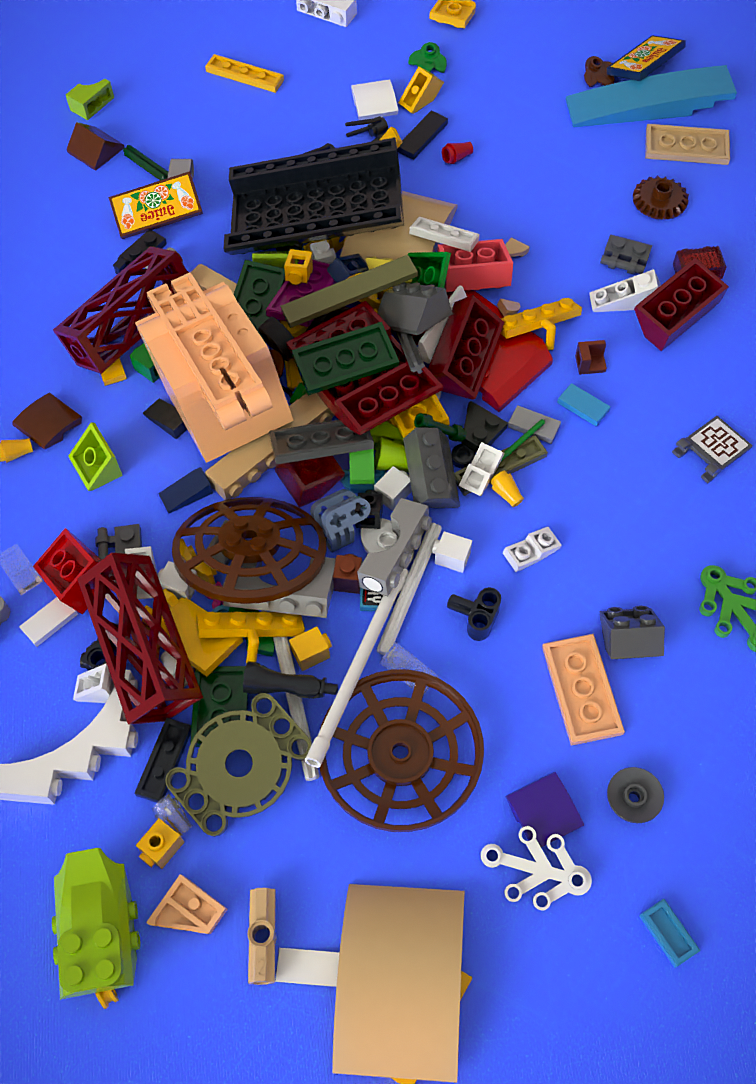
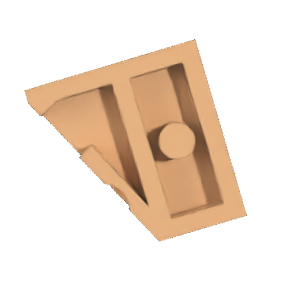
[146,874,228,934]

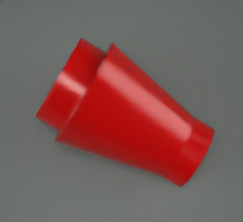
[442,142,473,164]

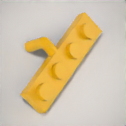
[500,298,582,350]
[196,611,305,663]

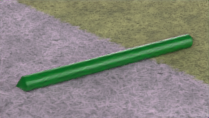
[500,419,545,463]

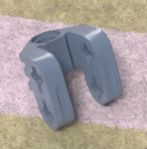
[310,489,371,553]

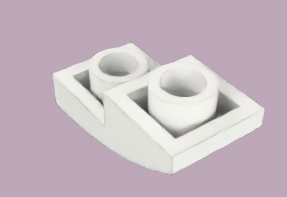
[503,527,562,572]

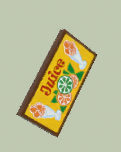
[108,171,203,239]

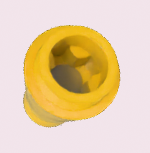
[0,438,33,463]
[490,470,524,508]

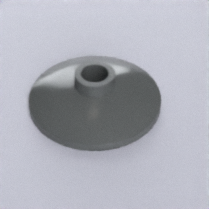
[607,767,664,824]

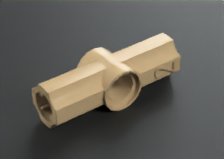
[247,888,277,985]

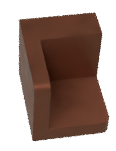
[575,340,607,375]

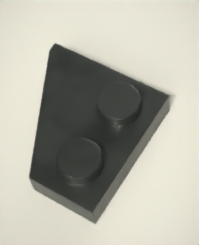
[461,401,508,452]

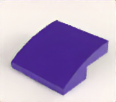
[505,772,584,847]

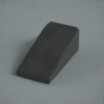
[143,398,187,439]

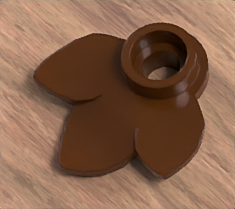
[584,56,615,87]

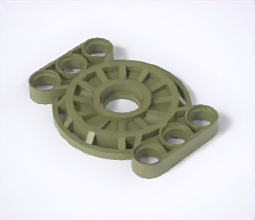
[165,693,312,837]

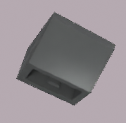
[600,605,665,659]

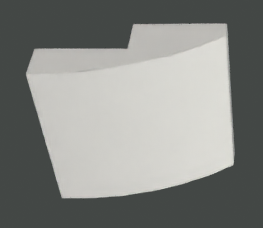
[351,79,398,120]

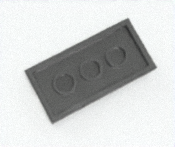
[269,420,374,465]

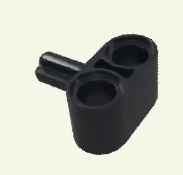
[447,587,501,641]

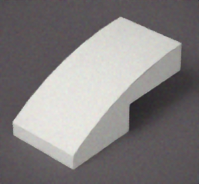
[459,442,505,496]

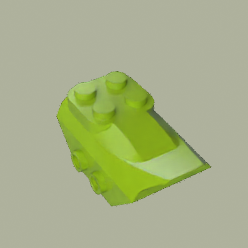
[52,848,141,1000]

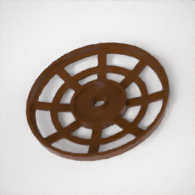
[172,497,327,604]
[319,669,484,832]

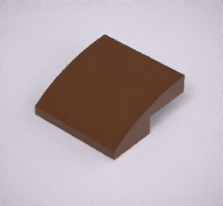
[12,392,82,450]

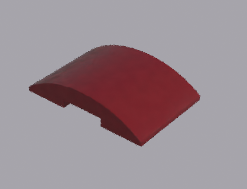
[286,301,444,435]

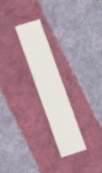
[275,948,340,987]

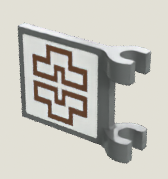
[672,416,753,483]

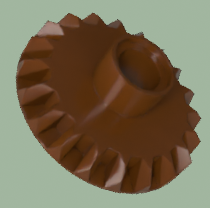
[633,175,689,220]

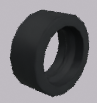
[258,316,294,361]

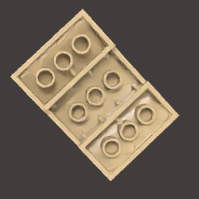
[340,191,458,262]
[332,884,465,1083]

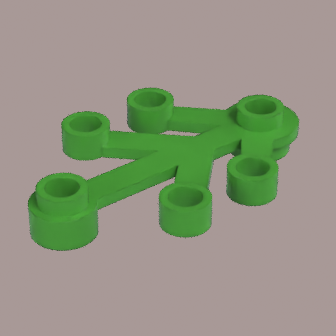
[699,565,756,652]

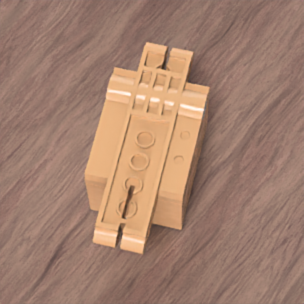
[135,272,294,463]

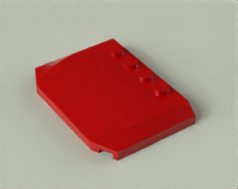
[412,290,553,412]

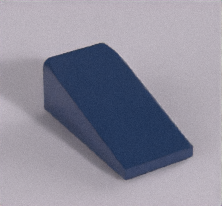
[327,254,369,283]
[158,467,213,514]

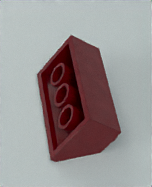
[634,258,729,351]
[428,295,505,400]

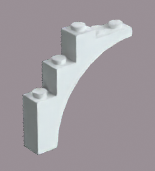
[0,670,138,805]

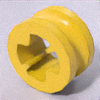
[95,989,119,1009]

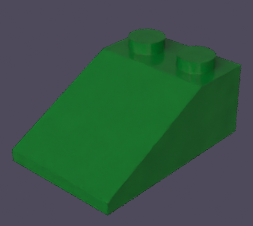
[408,252,451,288]

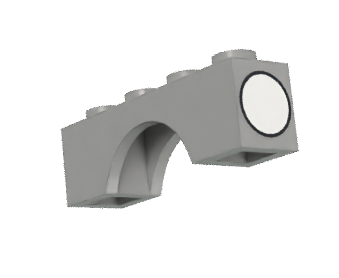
[357,498,432,597]

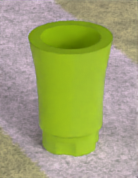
[374,437,409,473]

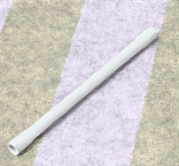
[305,569,409,768]

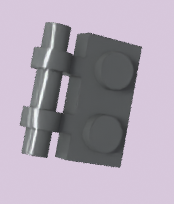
[600,234,652,275]
[95,524,142,560]

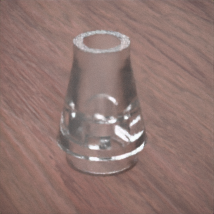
[152,794,193,837]

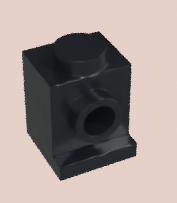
[355,490,383,529]

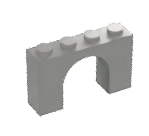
[222,557,336,618]

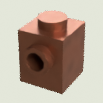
[333,554,362,594]

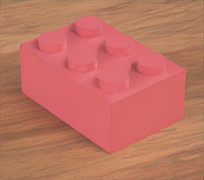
[437,239,513,292]

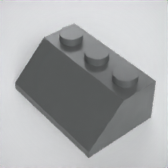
[377,282,452,335]
[403,427,460,508]

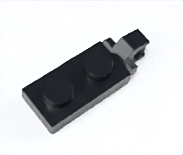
[113,229,167,274]

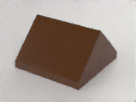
[66,122,124,171]

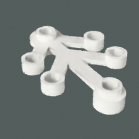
[481,826,592,911]

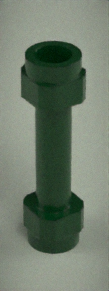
[414,413,467,442]

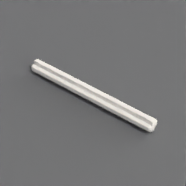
[377,522,442,656]
[273,637,320,781]

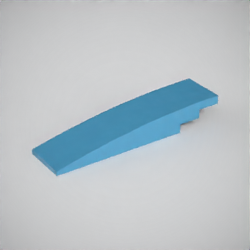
[565,65,737,127]

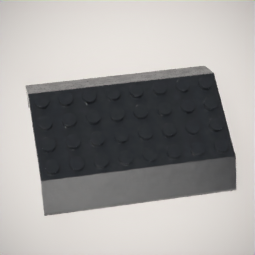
[223,138,404,255]

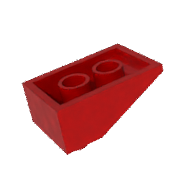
[33,528,101,615]

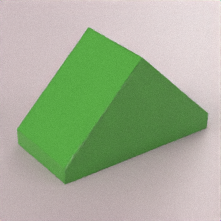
[349,449,375,484]

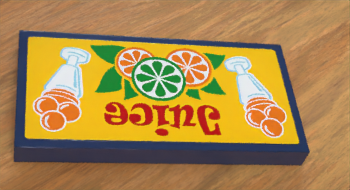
[607,35,686,81]

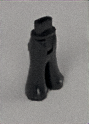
[243,661,338,699]

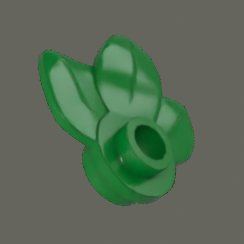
[408,42,447,73]

